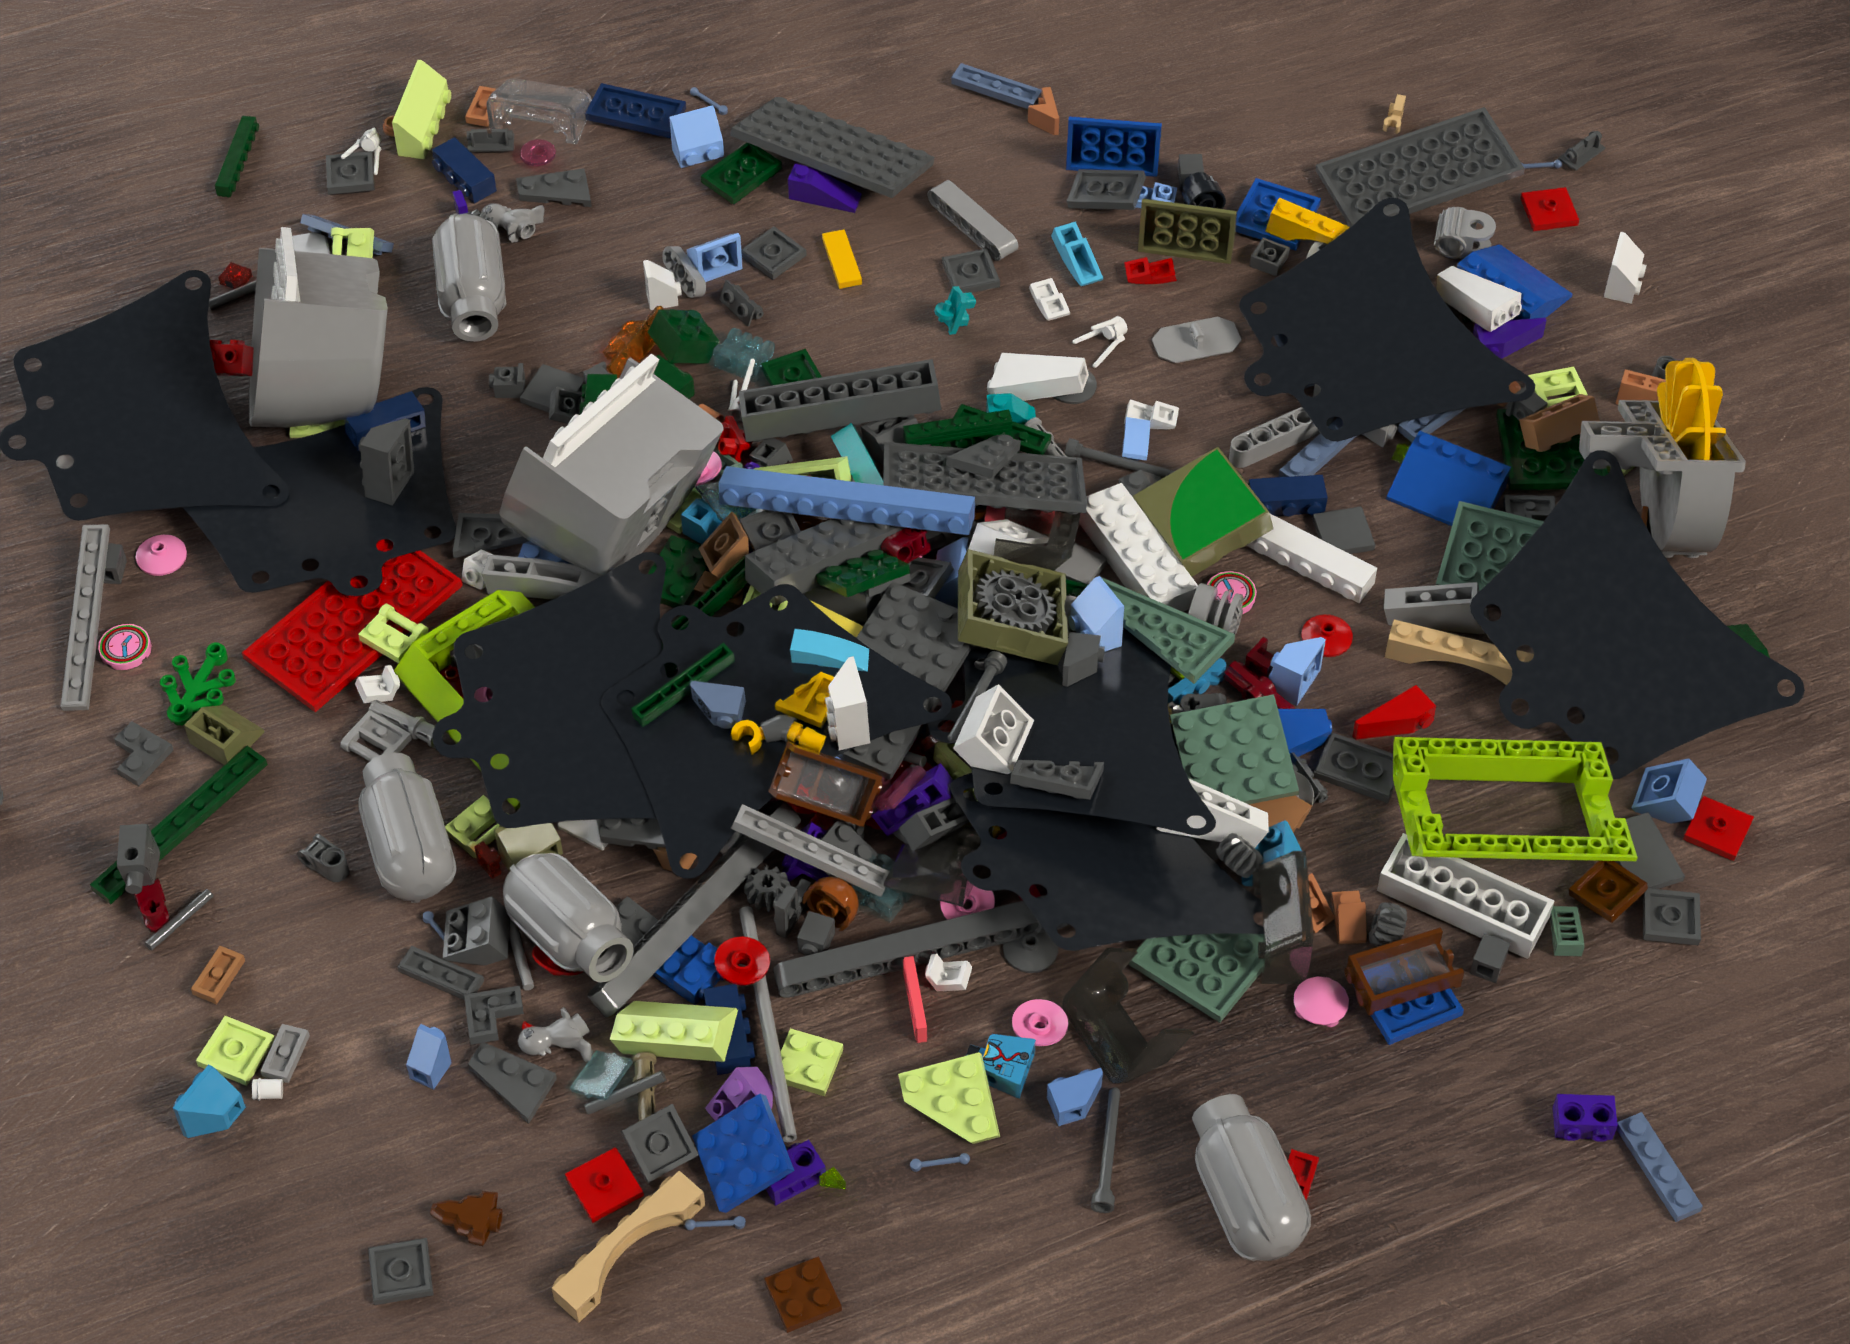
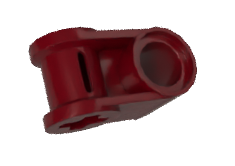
[881,527,931,563]
[134,878,170,932]

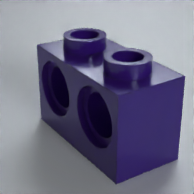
[1553,1094,1618,1142]
[766,1140,826,1206]

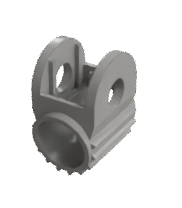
[1434,207,1496,259]

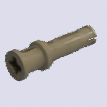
[631,1052,657,1121]

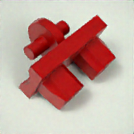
[718,415,753,462]

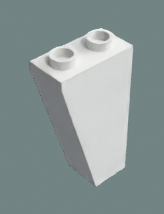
[1436,266,1522,332]
[987,353,1089,401]
[1156,778,1269,848]

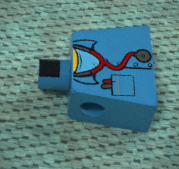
[966,1034,1036,1099]

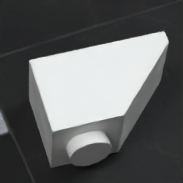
[643,260,682,310]

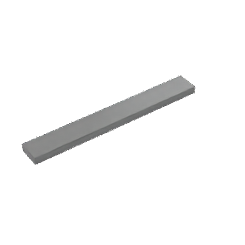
[60,525,110,711]

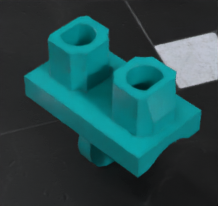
[934,286,976,335]

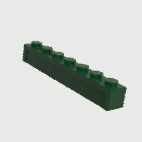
[215,116,259,197]
[903,409,1013,445]
[671,554,748,630]
[631,643,735,727]

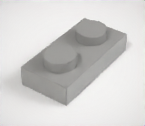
[260,1024,310,1083]

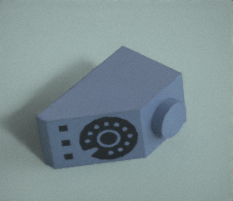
[690,681,746,729]

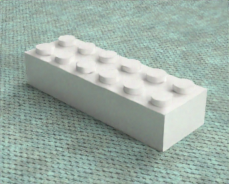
[1076,483,1198,612]
[1377,833,1554,959]

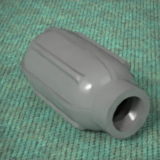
[432,213,506,342]
[358,752,456,903]
[503,853,634,983]
[1192,1094,1311,1261]

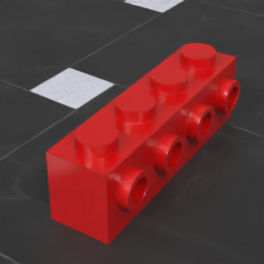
[210,340,254,376]

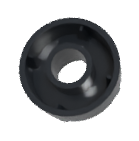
[1182,172,1226,209]

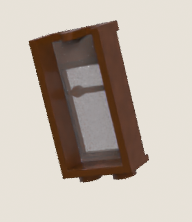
[769,741,882,827]
[1344,927,1464,1015]

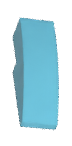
[1051,221,1103,287]
[790,629,869,672]

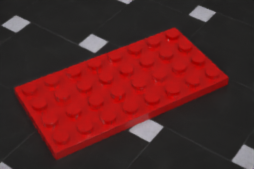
[242,539,463,712]

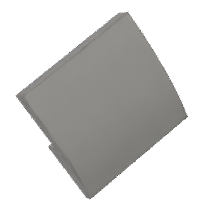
[1041,539,1108,584]

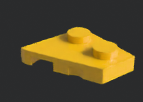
[775,672,834,728]

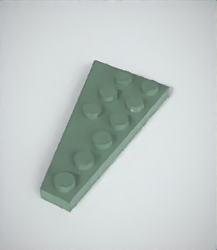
[1102,578,1235,684]

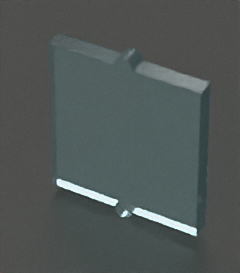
[570,1050,633,1100]

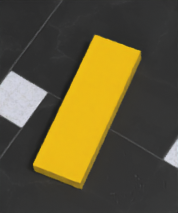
[822,229,862,289]

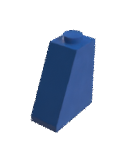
[1278,709,1332,757]

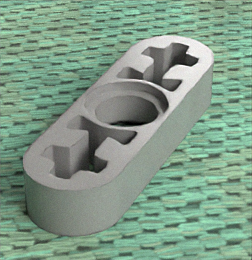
[662,246,706,298]

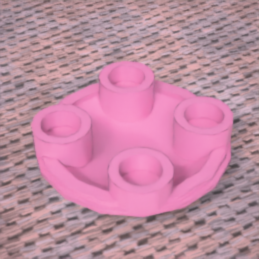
[1294,976,1349,1027]

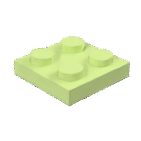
[196,1016,275,1086]
[781,1028,843,1096]

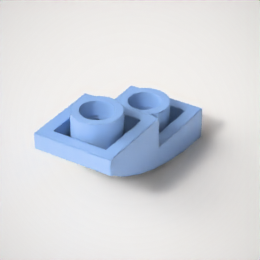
[1135,182,1177,208]
[1122,417,1150,461]

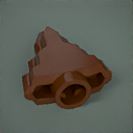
[430,1191,503,1247]

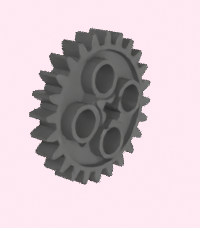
[973,569,1057,633]

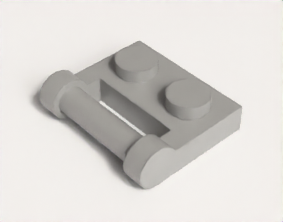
[340,710,412,761]

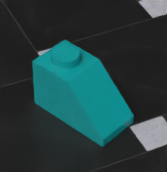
[986,393,1036,425]

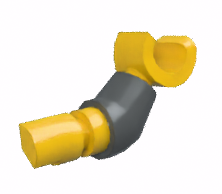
[731,715,826,754]

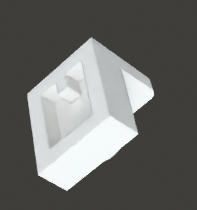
[461,550,493,590]

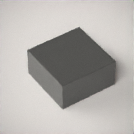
[1250,238,1290,277]
[549,386,584,424]

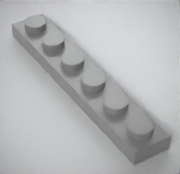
[731,804,892,897]

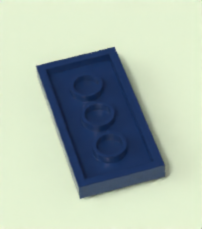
[585,83,686,139]

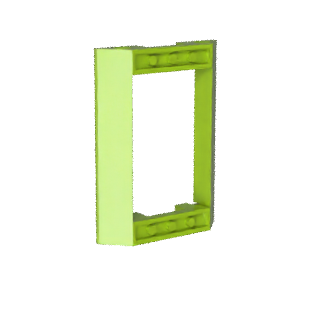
[394,590,535,810]
[1393,737,1638,861]

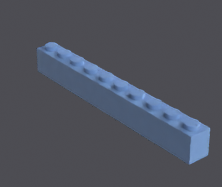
[719,466,975,535]

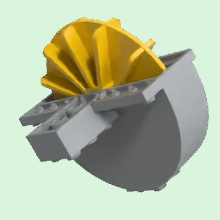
[1579,358,1746,558]

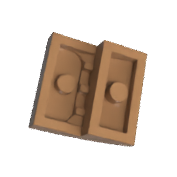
[1249,796,1312,833]

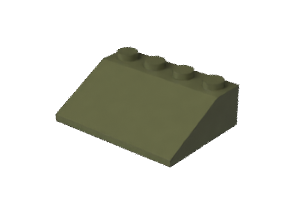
[1138,199,1237,264]

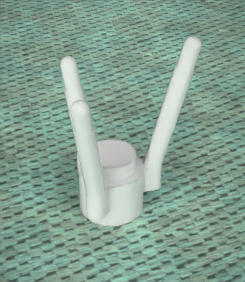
[341,128,381,175]
[1072,316,1128,368]
[727,359,755,421]

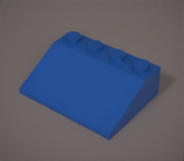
[1066,117,1162,177]
[1457,244,1573,321]
[1386,430,1511,526]

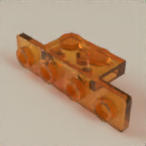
[603,306,664,378]

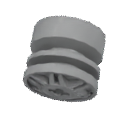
[1188,583,1243,634]

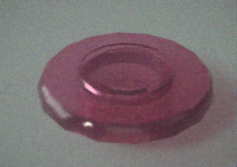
[520,139,556,166]

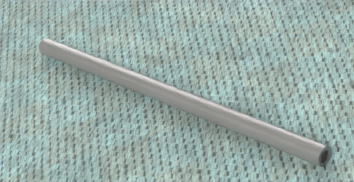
[739,906,797,1142]

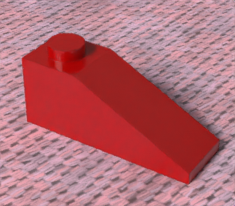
[1352,685,1436,740]

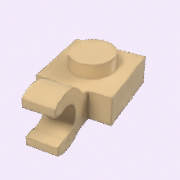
[1383,94,1406,134]

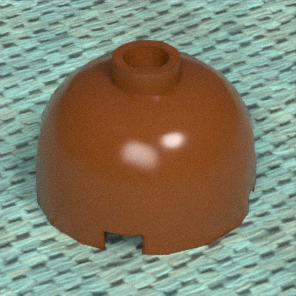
[803,876,859,931]

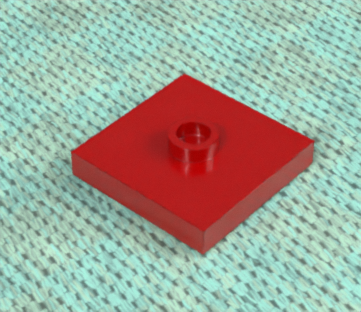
[1520,187,1579,231]
[1683,796,1754,861]
[565,1147,644,1223]

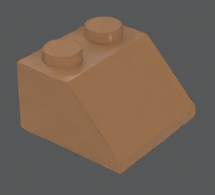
[699,512,749,579]

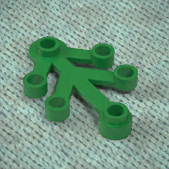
[160,642,236,726]

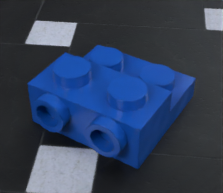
[653,935,724,1005]

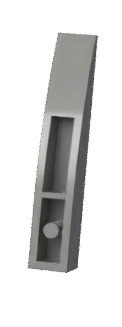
[481,555,601,599]

